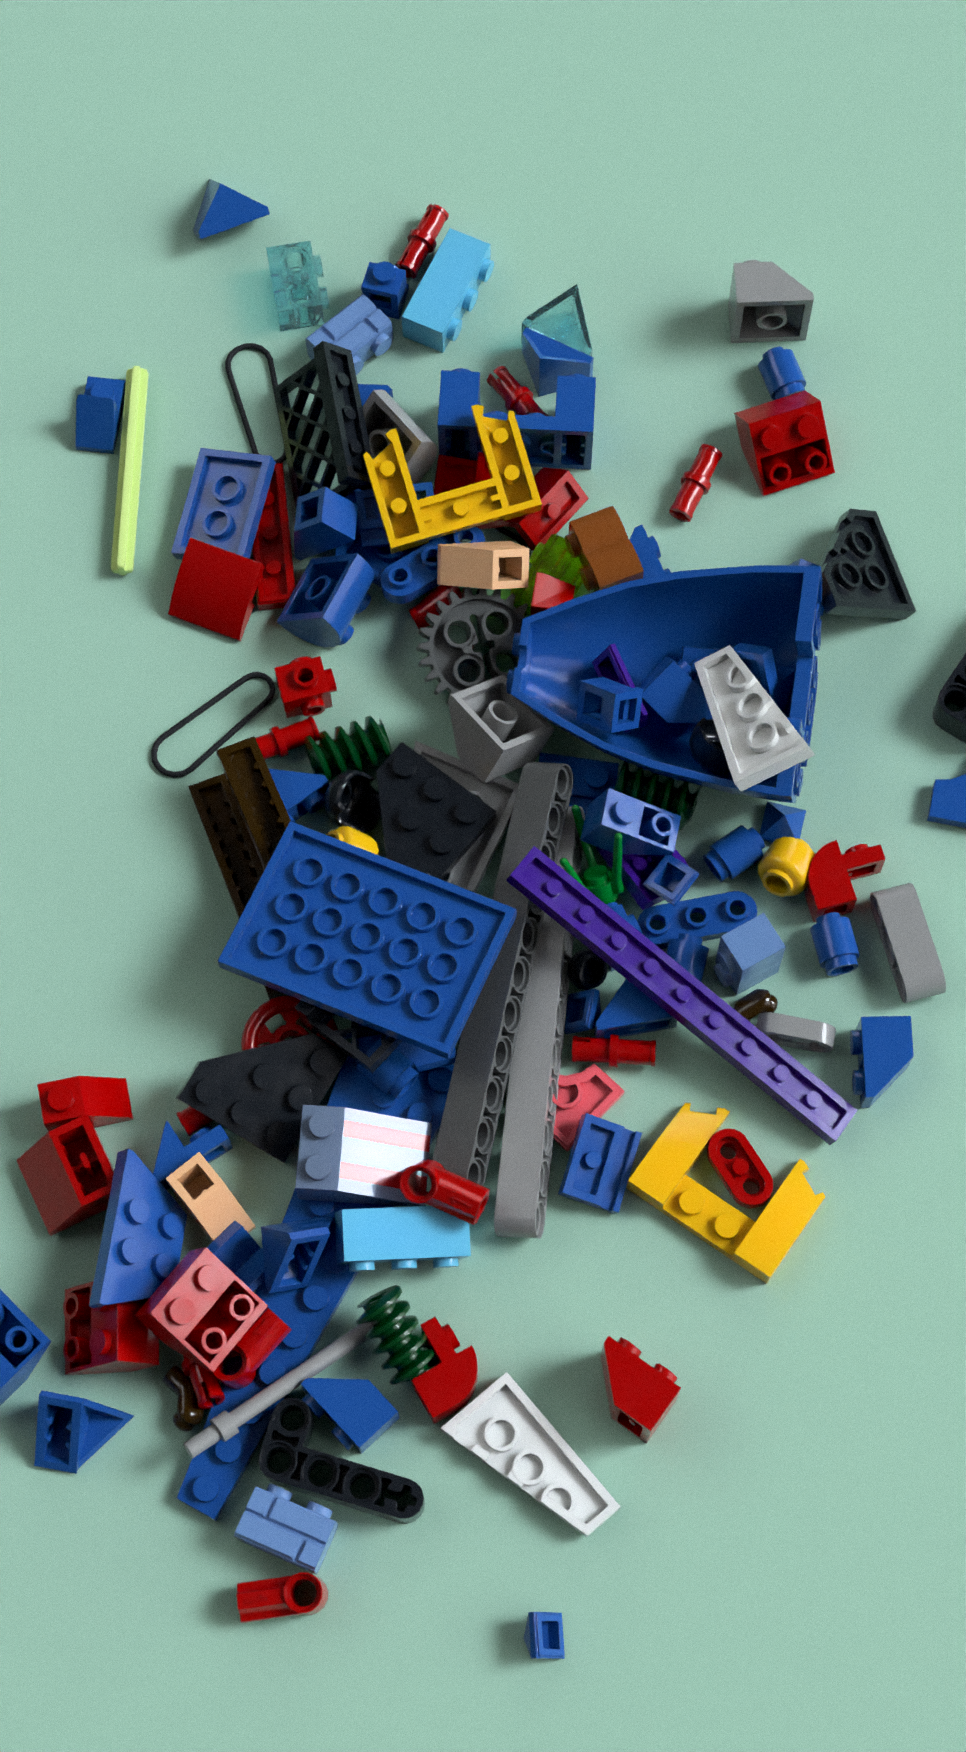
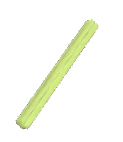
[110,366,149,576]

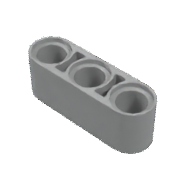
[870,883,946,1003]

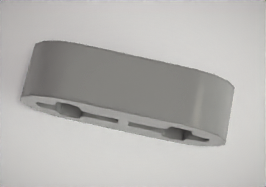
[756,1012,836,1052]

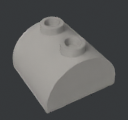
[362,390,437,484]

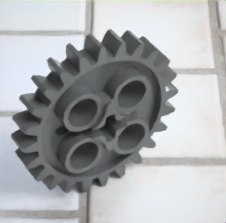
[416,587,528,705]

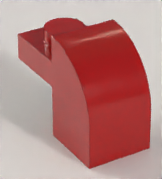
[804,840,886,923]
[412,1317,478,1424]

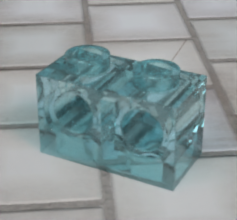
[266,241,330,332]

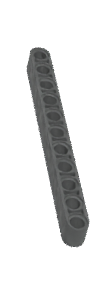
[430,762,573,1186]

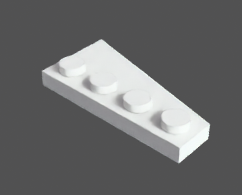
[694,645,815,792]
[440,1372,621,1537]

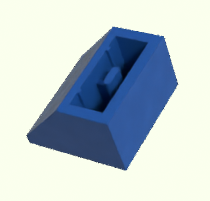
[0,1289,52,1406]

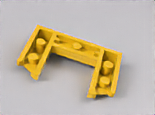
[363,405,542,554]
[627,1103,825,1284]

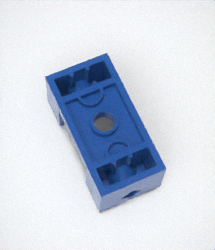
[437,368,596,470]

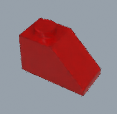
[37,1076,134,1132]

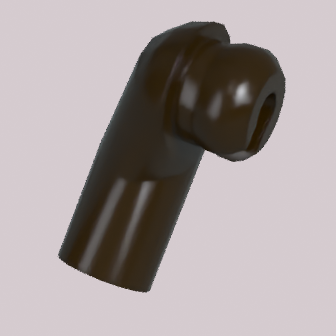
[733,989,778,1022]
[162,1365,204,1432]

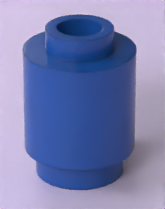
[758,347,806,400]
[703,825,766,882]
[810,912,860,976]
[666,933,709,982]
[357,1038,419,1099]

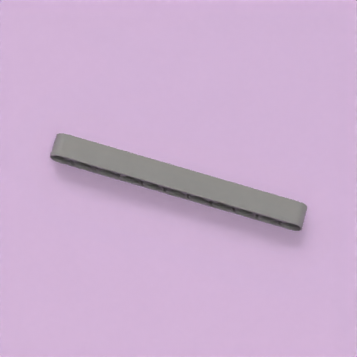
[494,806,585,1239]

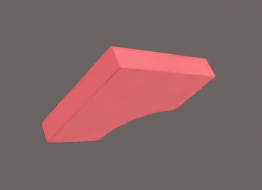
[552,1063,625,1152]

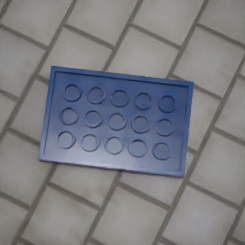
[218,821,517,1060]

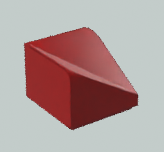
[531,572,575,615]

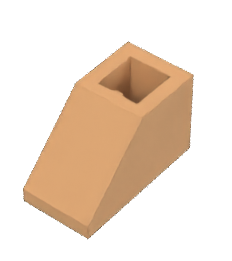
[437,541,529,590]
[166,1152,256,1241]

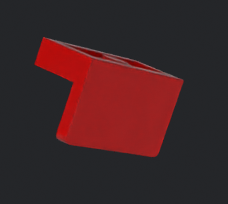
[507,467,589,552]

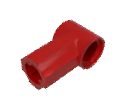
[400,1159,490,1225]
[213,1307,292,1389]
[236,1572,328,1623]

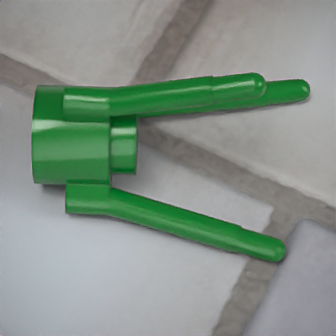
[559,805,624,904]

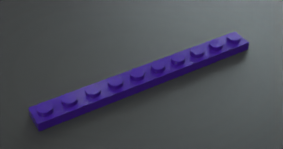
[506,846,858,1145]

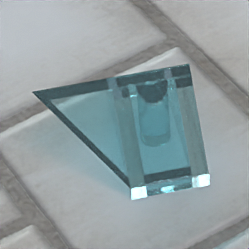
[521,284,592,356]

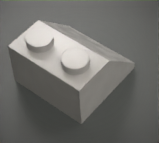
[728,260,814,343]
[448,675,555,783]

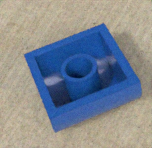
[277,553,375,647]

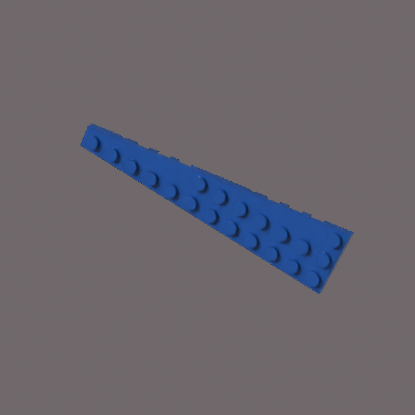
[177,1023,454,1521]

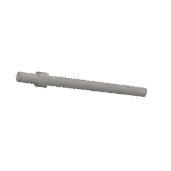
[183,1299,400,1459]

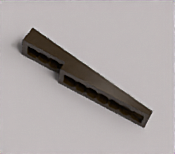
[216,736,291,870]
[188,773,287,1000]

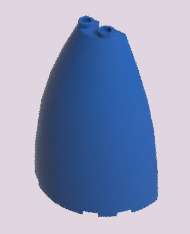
[506,565,822,803]

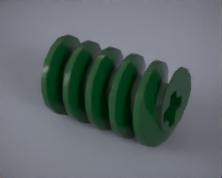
[304,715,392,781]
[614,761,703,831]
[356,1285,437,1385]

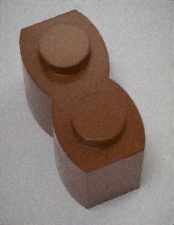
[565,506,644,592]

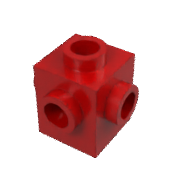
[274,656,337,718]

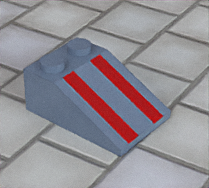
[295,1105,432,1207]

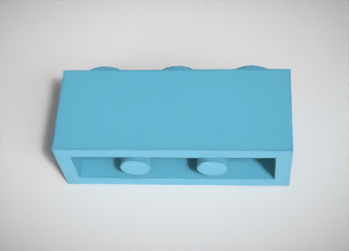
[401,228,494,353]
[334,1206,471,1272]

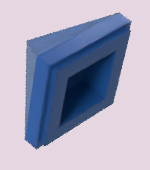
[759,801,806,843]
[642,855,700,906]
[564,988,601,1034]
[523,1612,565,1659]

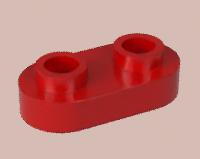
[707,1128,773,1209]

